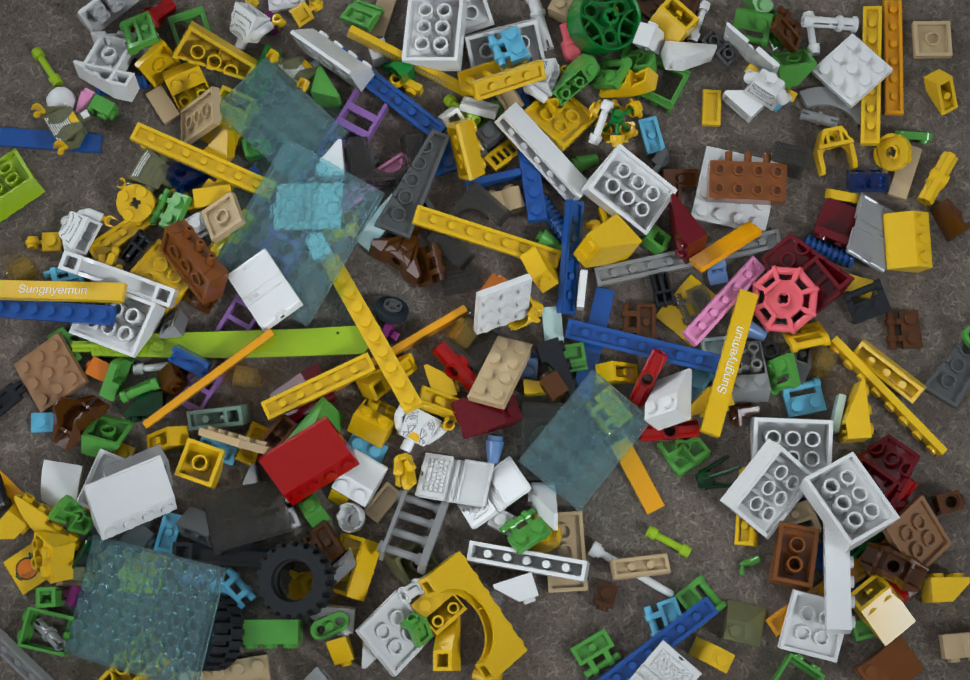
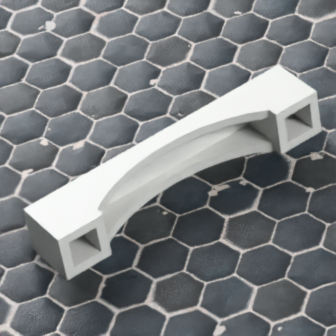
[58,250,179,308]

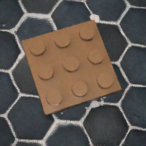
[13,333,89,413]
[882,495,952,567]

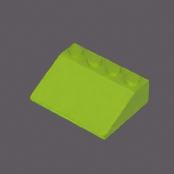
[0,148,46,222]

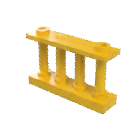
[457,59,546,101]

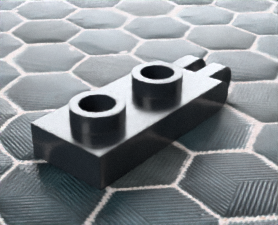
[0,381,27,417]

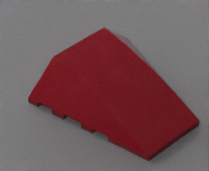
[761,233,855,323]
[856,434,921,507]

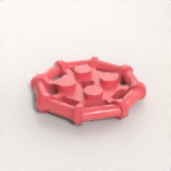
[752,265,820,334]

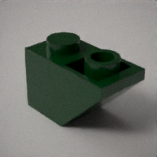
[124,391,167,422]

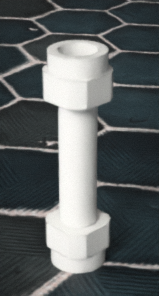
[687,0,711,43]
[803,11,820,56]
[588,99,614,146]
[133,362,169,375]

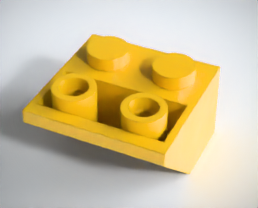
[647,0,699,43]
[162,61,210,111]
[347,398,397,449]
[31,531,75,584]
[921,573,970,603]
[411,593,467,635]

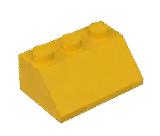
[446,118,486,181]
[883,210,933,273]
[331,532,380,602]

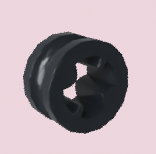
[762,341,780,360]

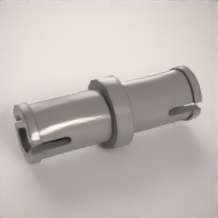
[799,108,839,128]
[32,617,66,651]

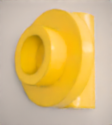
[585,219,601,232]

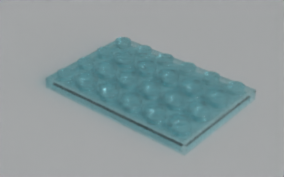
[220,57,349,186]
[518,370,649,512]

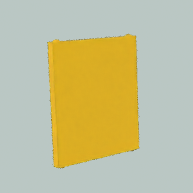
[656,275,716,348]

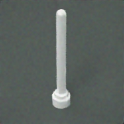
[587,541,674,597]

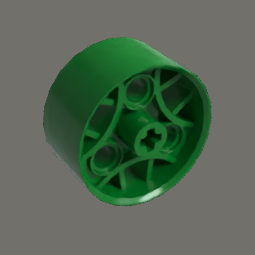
[567,0,642,56]

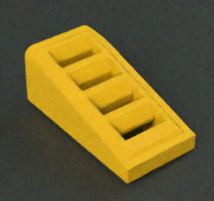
[484,139,518,173]
[523,379,546,397]

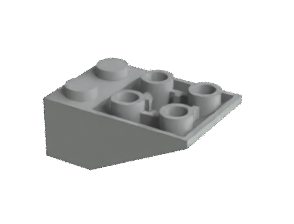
[722,340,771,404]

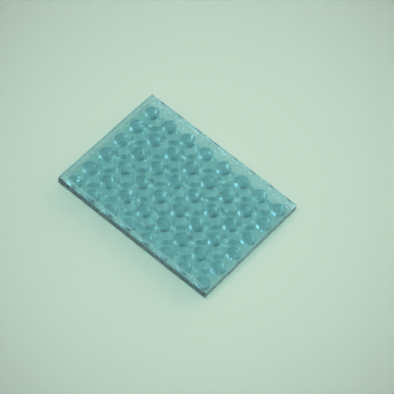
[217,138,385,327]
[64,535,227,680]

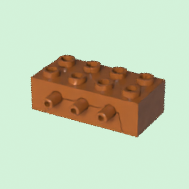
[706,151,787,206]
[160,219,229,305]

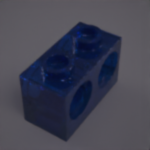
[167,162,211,194]
[846,169,889,192]

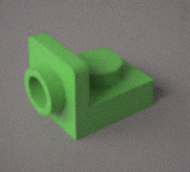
[400,612,433,648]

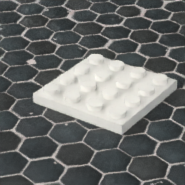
[691,146,781,232]

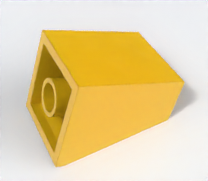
[573,213,642,268]

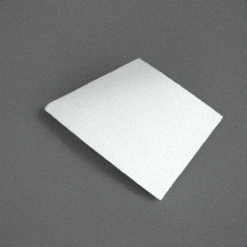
[41,460,84,508]

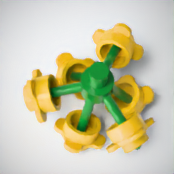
[589,98,643,147]

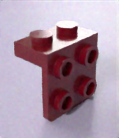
[812,198,856,248]

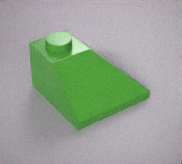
[770,48,817,89]
[81,414,134,457]

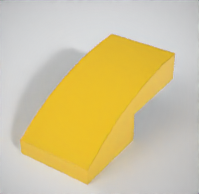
[234,421,269,466]

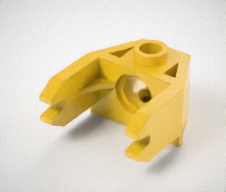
[813,125,858,177]

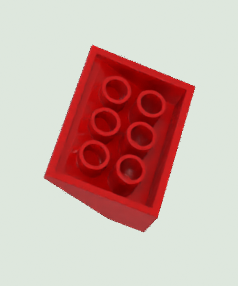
[258,416,360,506]

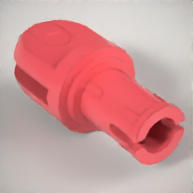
[559,22,581,63]

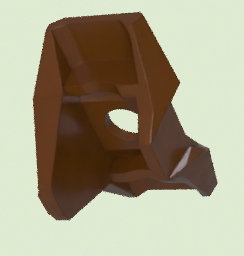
[369,234,421,288]
[52,395,110,452]
[858,540,929,592]

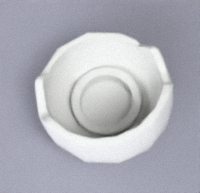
[46,87,77,111]
[336,502,366,533]

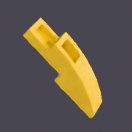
[14,492,83,551]

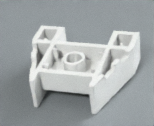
[73,30,159,102]

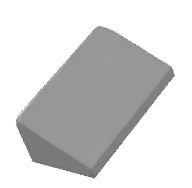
[159,309,188,338]
[332,549,357,584]

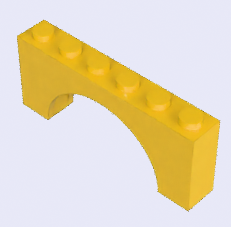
[417,551,528,680]

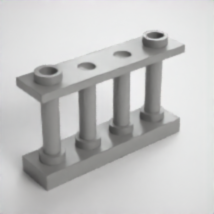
[377,489,450,575]

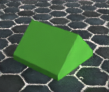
[311,65,343,110]

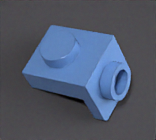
[706,259,729,286]
[520,350,538,380]

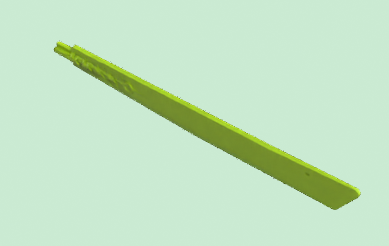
[71,325,381,359]

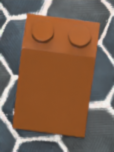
[768,521,820,591]
[852,635,924,680]

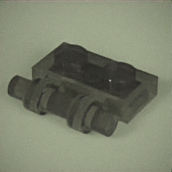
[674,283,711,327]

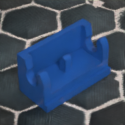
[168,344,213,378]

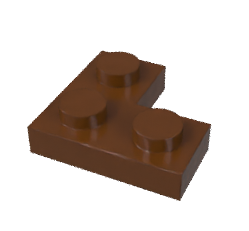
[661,169,699,207]

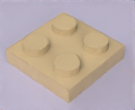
[911,21,953,59]
[201,191,246,243]

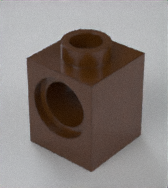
[157,362,189,396]
[539,370,569,403]
[931,490,965,516]

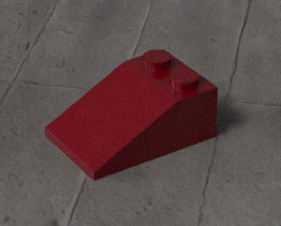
[669,193,707,264]
[269,363,338,423]
[450,393,523,439]

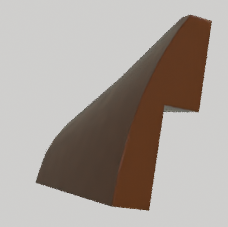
[930,199,970,242]

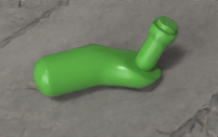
[738,555,762,576]

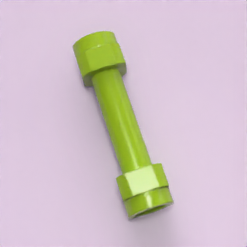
[31,47,64,88]
[443,94,481,126]
[645,525,692,558]

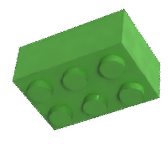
[242,620,303,649]

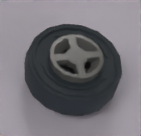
[374,296,409,325]

